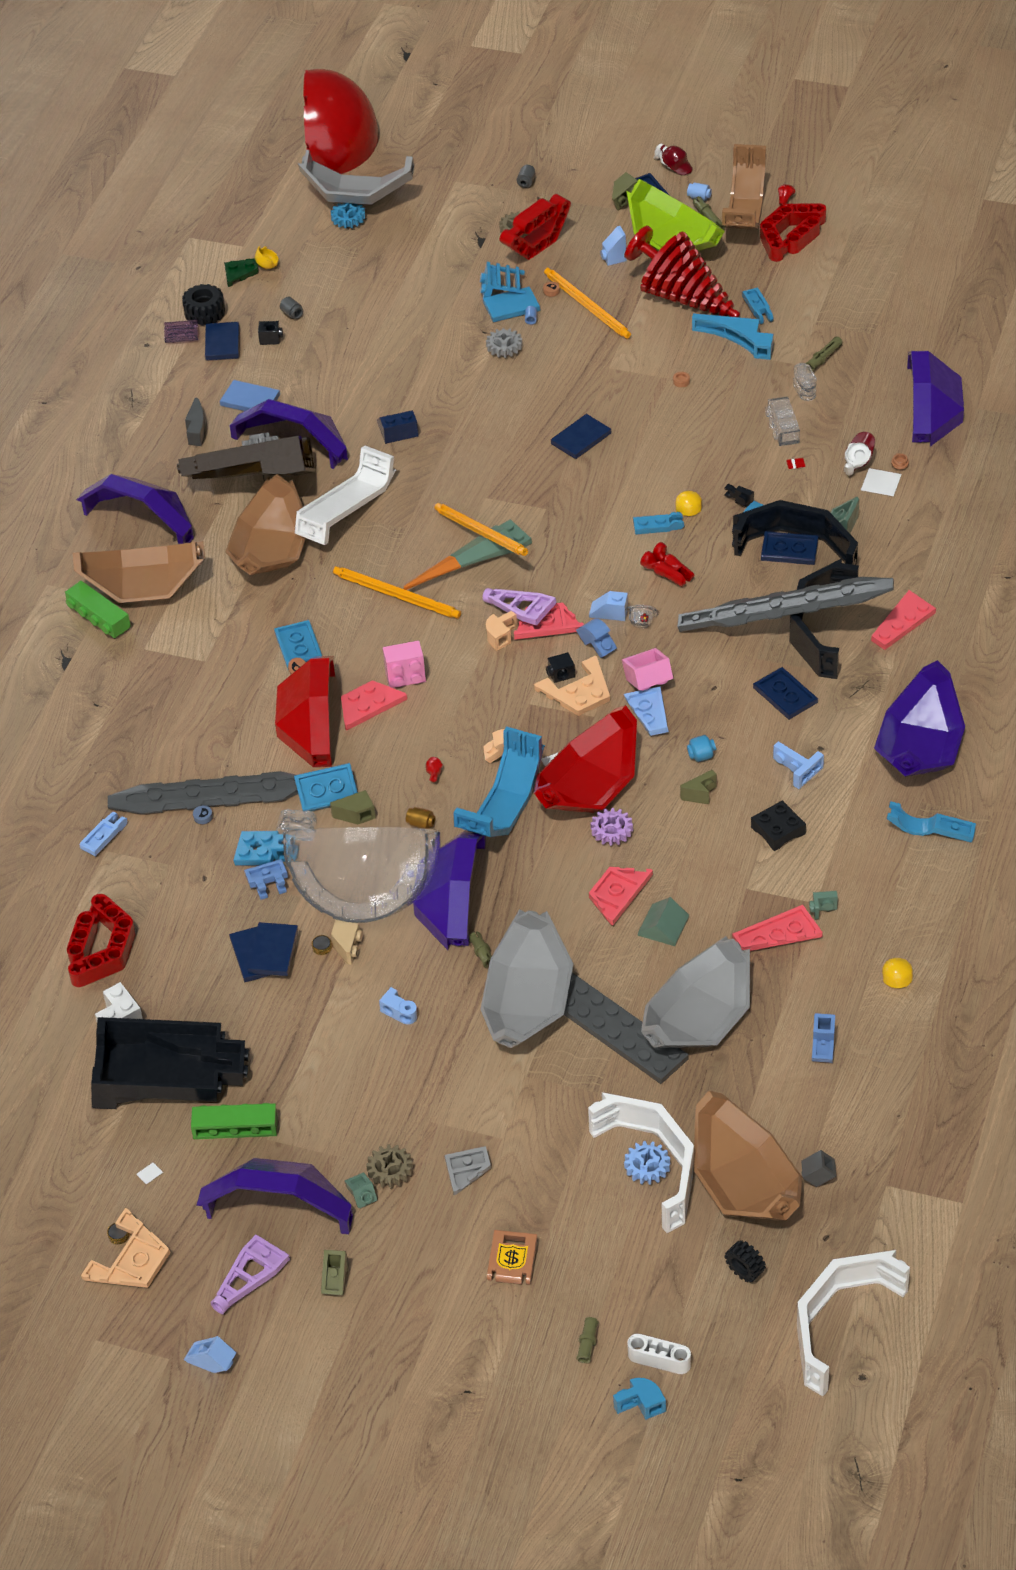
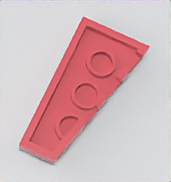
[871,590,936,650]
[732,905,823,951]

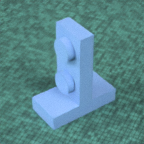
[773,741,824,789]

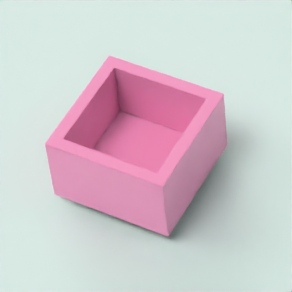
[383,641,426,688]
[622,648,673,691]

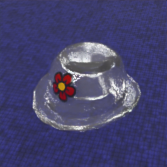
[625,605,659,628]

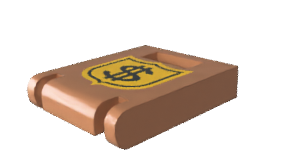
[487,1230,538,1285]

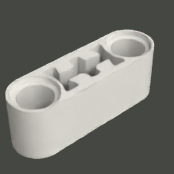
[628,1334,691,1374]

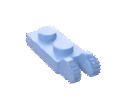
[79,812,128,856]

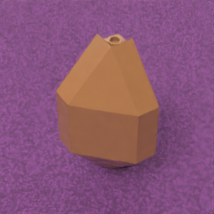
[225,474,306,575]
[72,541,205,603]
[693,1091,803,1220]

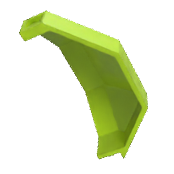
[626,179,725,251]

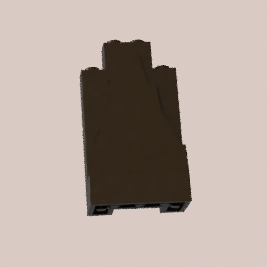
[177,436,316,479]

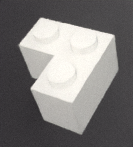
[95,982,143,1021]

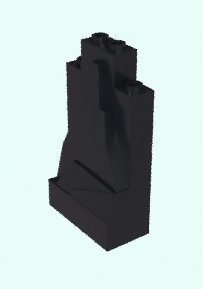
[91,1017,249,1109]

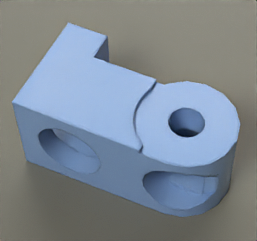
[379,987,417,1024]

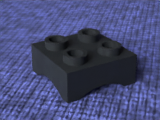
[751,800,806,851]

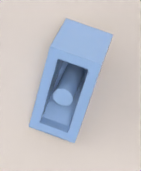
[600,226,626,266]
[589,591,628,621]
[184,1336,236,1373]

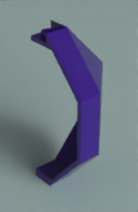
[907,351,964,447]
[230,399,348,469]
[76,474,194,544]
[874,660,965,776]
[413,830,486,950]
[196,1158,353,1235]

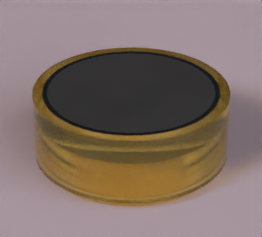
[312,935,332,955]
[107,1223,130,1244]

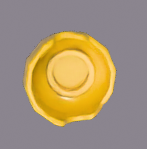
[254,246,279,269]
[675,490,702,516]
[882,957,913,988]

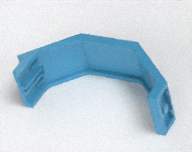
[453,726,545,837]

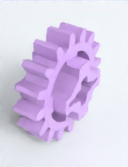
[591,808,633,846]

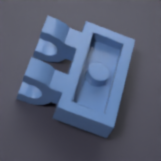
[244,859,288,900]

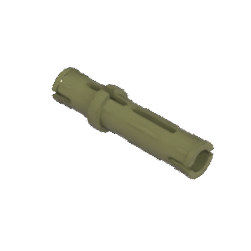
[693,196,725,230]
[805,336,843,372]

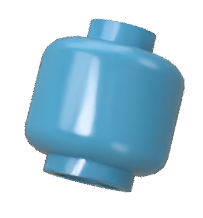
[687,735,716,762]

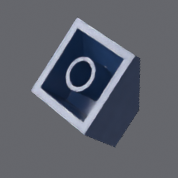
[377,410,418,444]

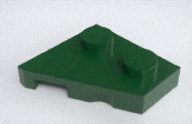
[224,258,259,287]

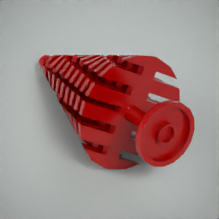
[624,225,740,317]

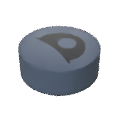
[193,805,213,824]

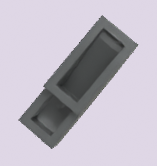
[185,398,205,446]

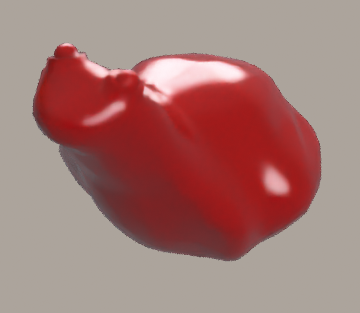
[778,184,796,205]
[425,757,443,782]

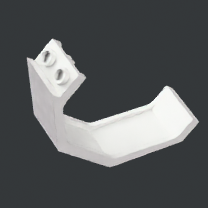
[588,1092,694,1233]
[797,1250,910,1397]

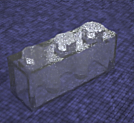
[765,396,800,446]

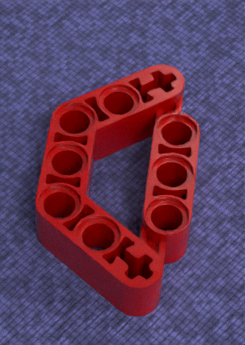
[499,194,571,260]
[760,203,826,262]
[67,894,136,987]

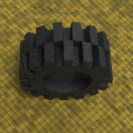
[724,1240,766,1282]

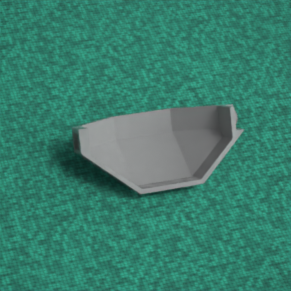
[298,150,415,205]
[480,909,573,1048]
[641,936,750,1048]

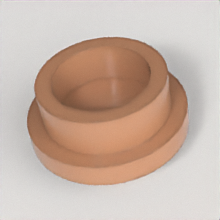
[891,453,909,469]

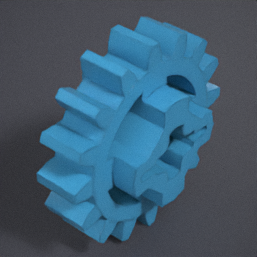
[331,203,365,228]

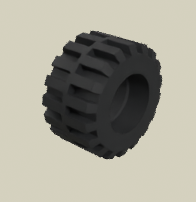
[182,284,225,326]

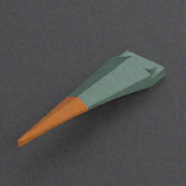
[404,519,532,590]

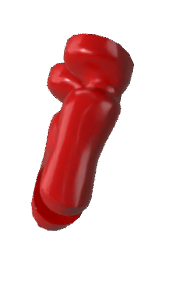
[640,542,695,587]

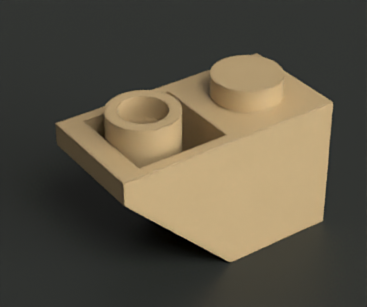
[331,919,363,965]

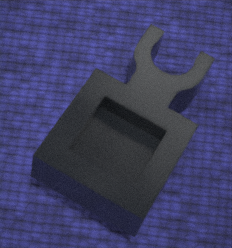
[724,484,754,507]

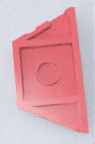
[514,602,584,640]
[341,680,407,731]
[589,867,653,925]

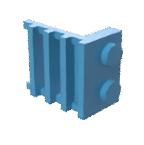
[480,262,526,298]

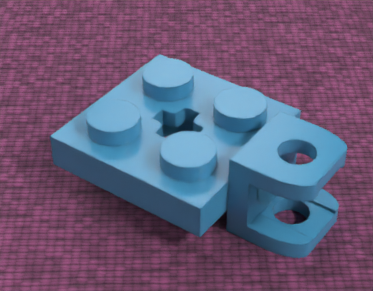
[233,831,295,866]

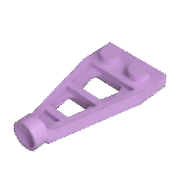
[483,588,556,625]
[211,1234,290,1314]

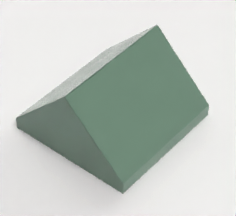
[831,497,859,533]
[638,897,689,946]

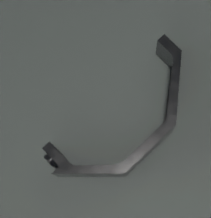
[732,500,858,565]
[789,558,859,679]

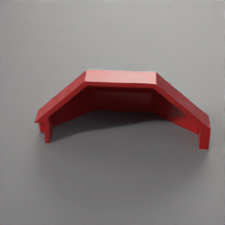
[275,656,335,767]
[534,705,637,813]

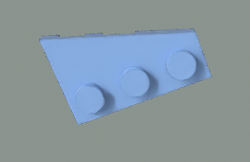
[624,686,669,736]

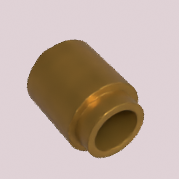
[406,807,436,830]

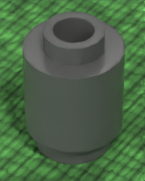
[516,165,536,188]
[280,296,303,319]

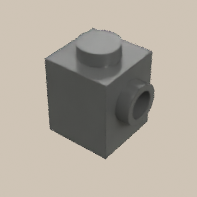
[801,1150,836,1187]

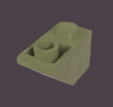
[612,172,638,211]
[330,790,376,825]

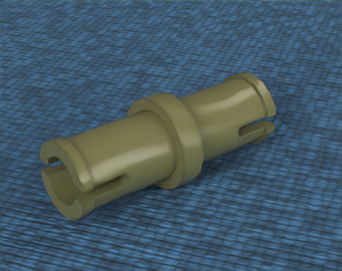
[469,931,492,968]
[576,1317,599,1363]

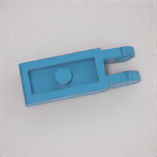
[742,287,774,324]
[633,512,684,535]

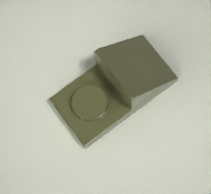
[680,770,717,804]
[321,1249,348,1295]

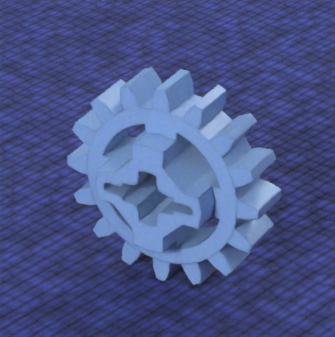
[624,1141,670,1185]

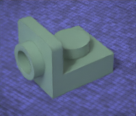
[809,891,838,920]
[345,1172,377,1208]

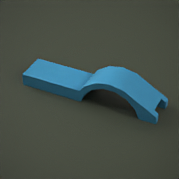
[887,801,976,843]

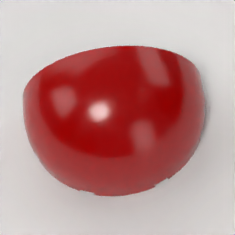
[303,69,378,174]

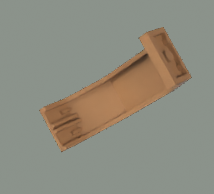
[722,144,767,230]

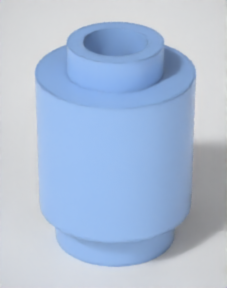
[687,182,712,201]

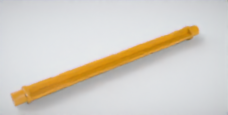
[544,267,631,339]
[434,503,528,556]
[333,566,461,619]

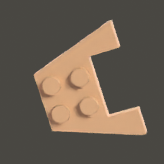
[534,655,610,716]
[81,1208,170,1288]

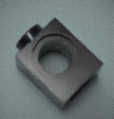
[258,321,283,345]
[546,652,575,683]

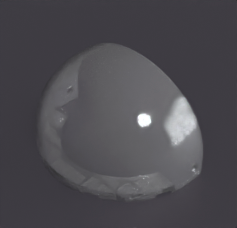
[283,827,440,923]

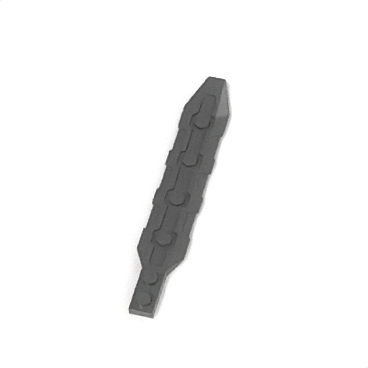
[677,577,894,632]
[108,771,298,814]

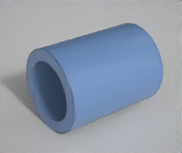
[525,306,537,325]

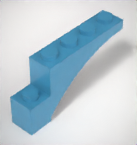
[692,313,774,360]

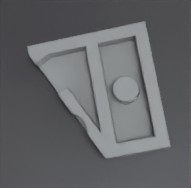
[445,1146,491,1195]

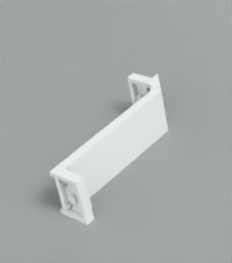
[295,446,396,545]

